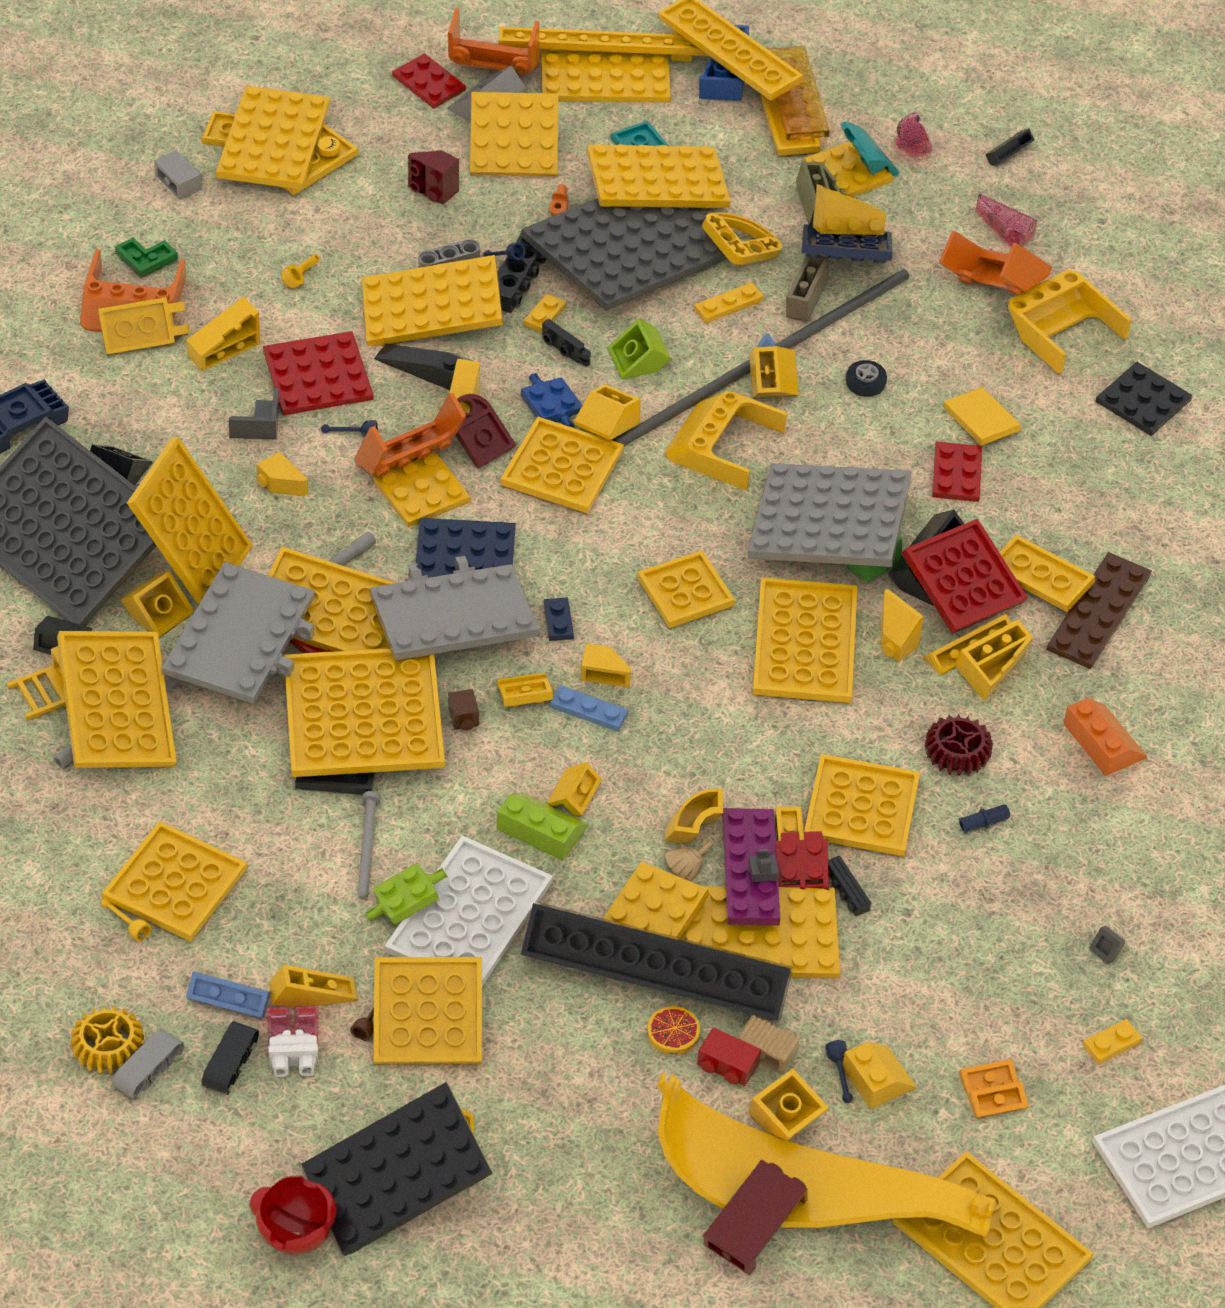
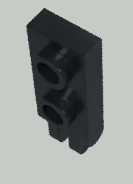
[542,319,591,366]

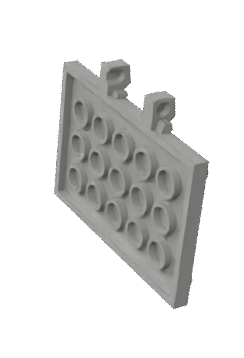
[370,556,539,661]
[161,562,315,704]

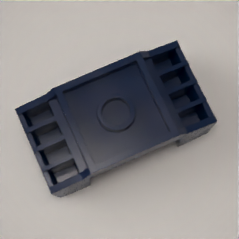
[0,379,69,453]

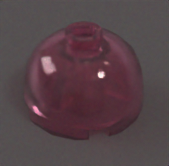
[894,111,933,156]

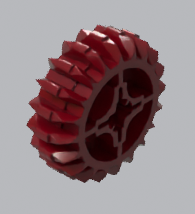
[925,714,993,776]

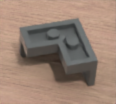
[228,389,280,440]

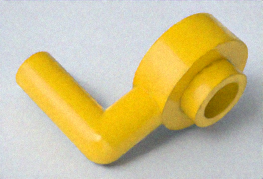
[281,253,320,289]

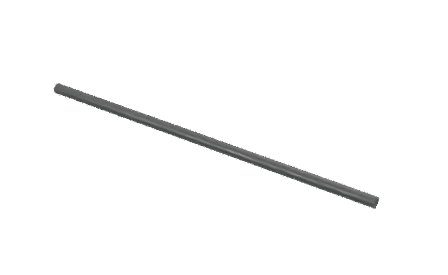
[613,269,909,446]

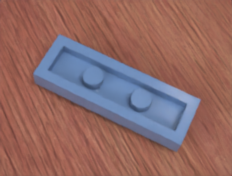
[550,685,628,732]
[186,972,271,1018]

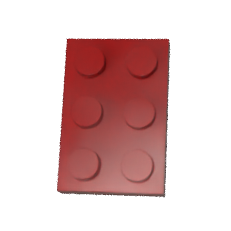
[392,53,466,109]
[932,441,982,502]

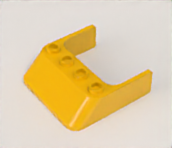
[1008,270,1131,374]
[666,392,787,490]

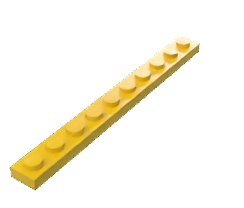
[498,27,709,56]

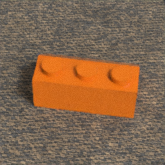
[1064,698,1147,776]

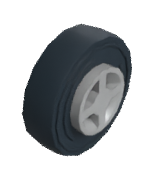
[846,360,887,397]

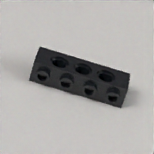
[498,234,547,313]

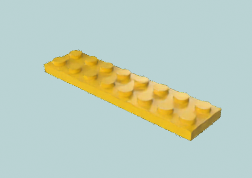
[658,0,803,101]

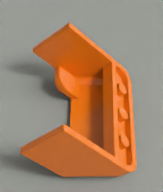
[448,8,539,74]
[939,230,1052,295]

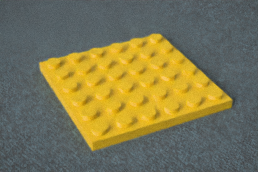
[284,648,445,777]

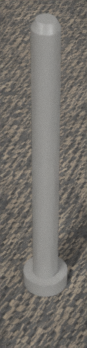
[358,791,380,899]

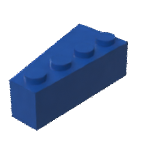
[699,25,749,101]

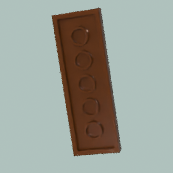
[1046,552,1152,669]

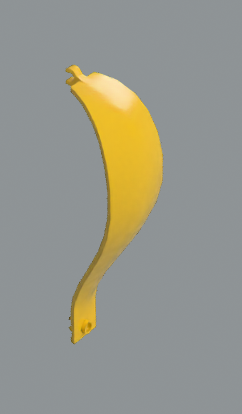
[657,1073,995,1237]

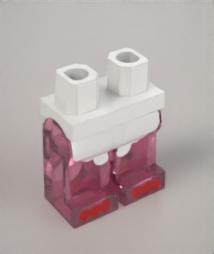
[266,1006,319,1077]

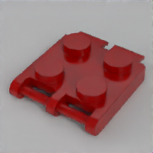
[776,831,829,890]

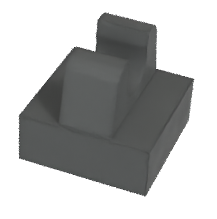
[748,849,779,882]
[1089,925,1126,963]

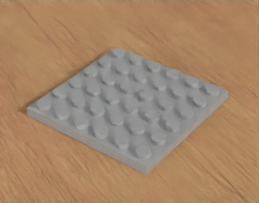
[748,463,912,567]

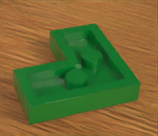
[115,237,178,278]

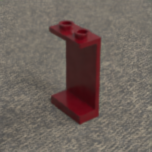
[703,1159,808,1276]

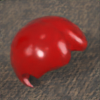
[249,1175,336,1254]

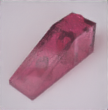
[975,194,1037,248]

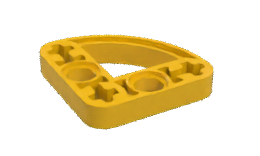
[702,213,783,265]

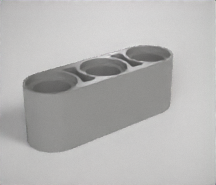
[418,239,480,268]
[112,1029,185,1100]

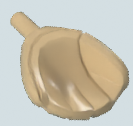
[664,841,713,881]

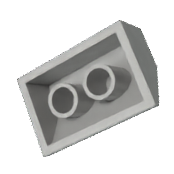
[447,66,525,122]

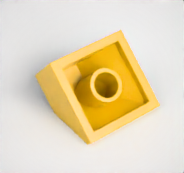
[880,589,924,662]

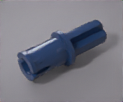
[959,804,1010,833]

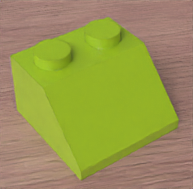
[607,318,671,379]

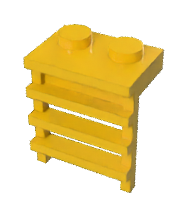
[6,646,66,720]

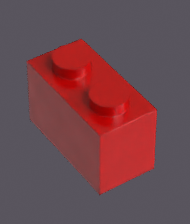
[697,1027,761,1086]

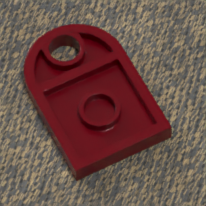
[455,394,516,468]

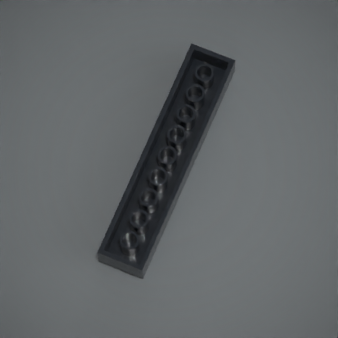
[521,902,793,1021]

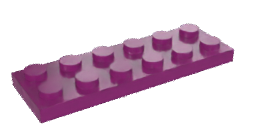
[722,808,780,926]

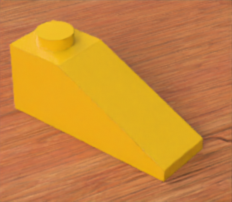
[269,965,358,1009]

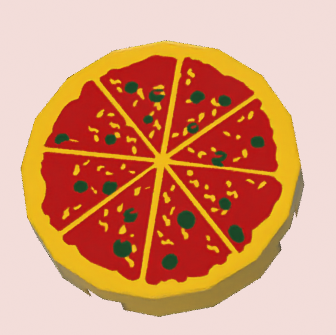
[647,1006,701,1055]

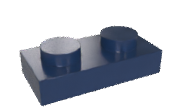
[544,597,574,641]

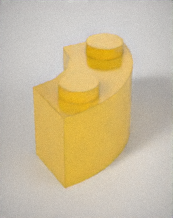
[664,789,723,844]

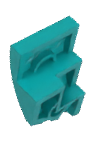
[840,121,899,176]

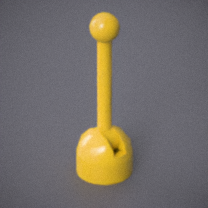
[101,898,152,942]

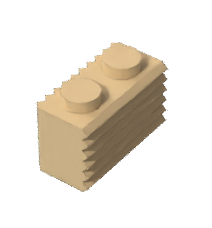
[737,1015,799,1074]

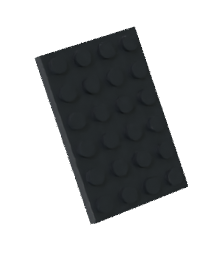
[301,1082,493,1256]

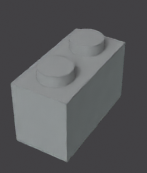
[154,150,203,200]

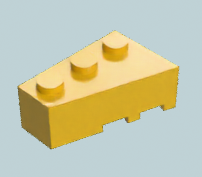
[813,184,886,235]
[186,296,260,371]
[955,619,1033,701]

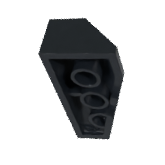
[374,344,476,390]

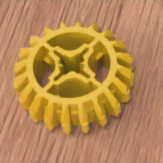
[70,1005,145,1075]

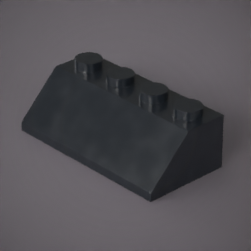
[888,509,964,606]

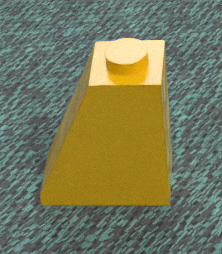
[449,359,480,413]

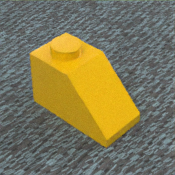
[256,452,308,496]
[581,643,631,687]

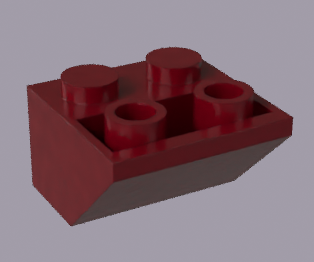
[408,150,459,205]

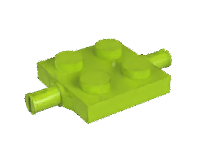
[365,862,448,925]

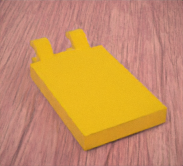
[98,297,189,355]

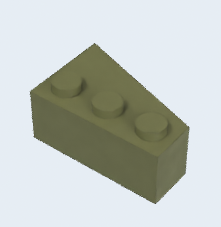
[796,162,847,225]

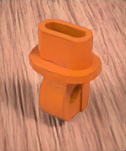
[549,184,569,216]

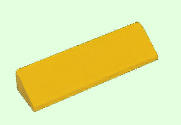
[923,614,1011,675]

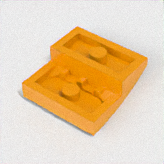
[959,1059,1029,1119]

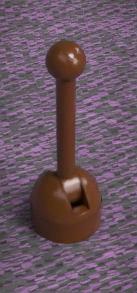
[350,1007,374,1041]

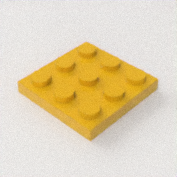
[803,141,894,197]
[373,451,471,527]
[637,550,735,628]
[603,861,709,938]

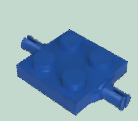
[520,373,583,428]

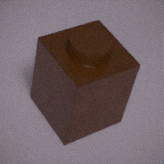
[448,689,479,730]

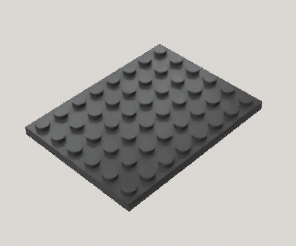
[520,198,729,311]
[0,416,157,626]

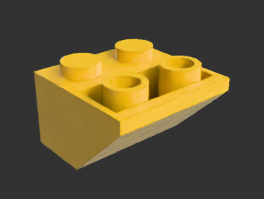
[749,346,799,398]
[574,384,641,440]

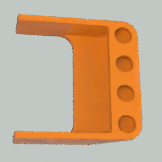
[80,249,186,332]
[354,393,466,477]

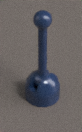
[484,242,525,261]
[321,420,378,437]
[825,1040,853,1103]

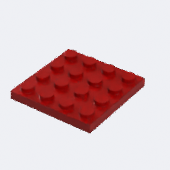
[263,331,374,415]
[901,519,1028,634]

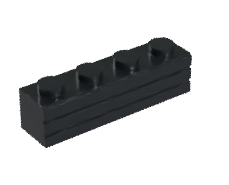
[985,128,1035,166]
[829,855,871,916]

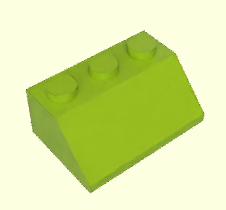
[497,792,589,860]

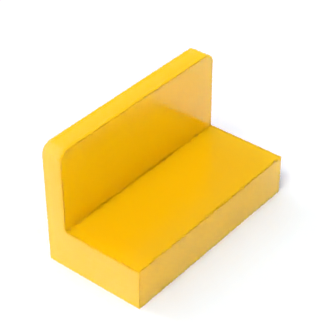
[546,762,602,817]

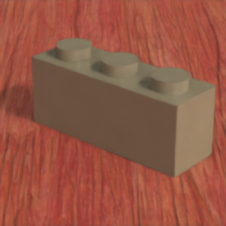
[786,255,829,321]

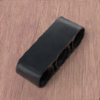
[202,1021,259,1095]

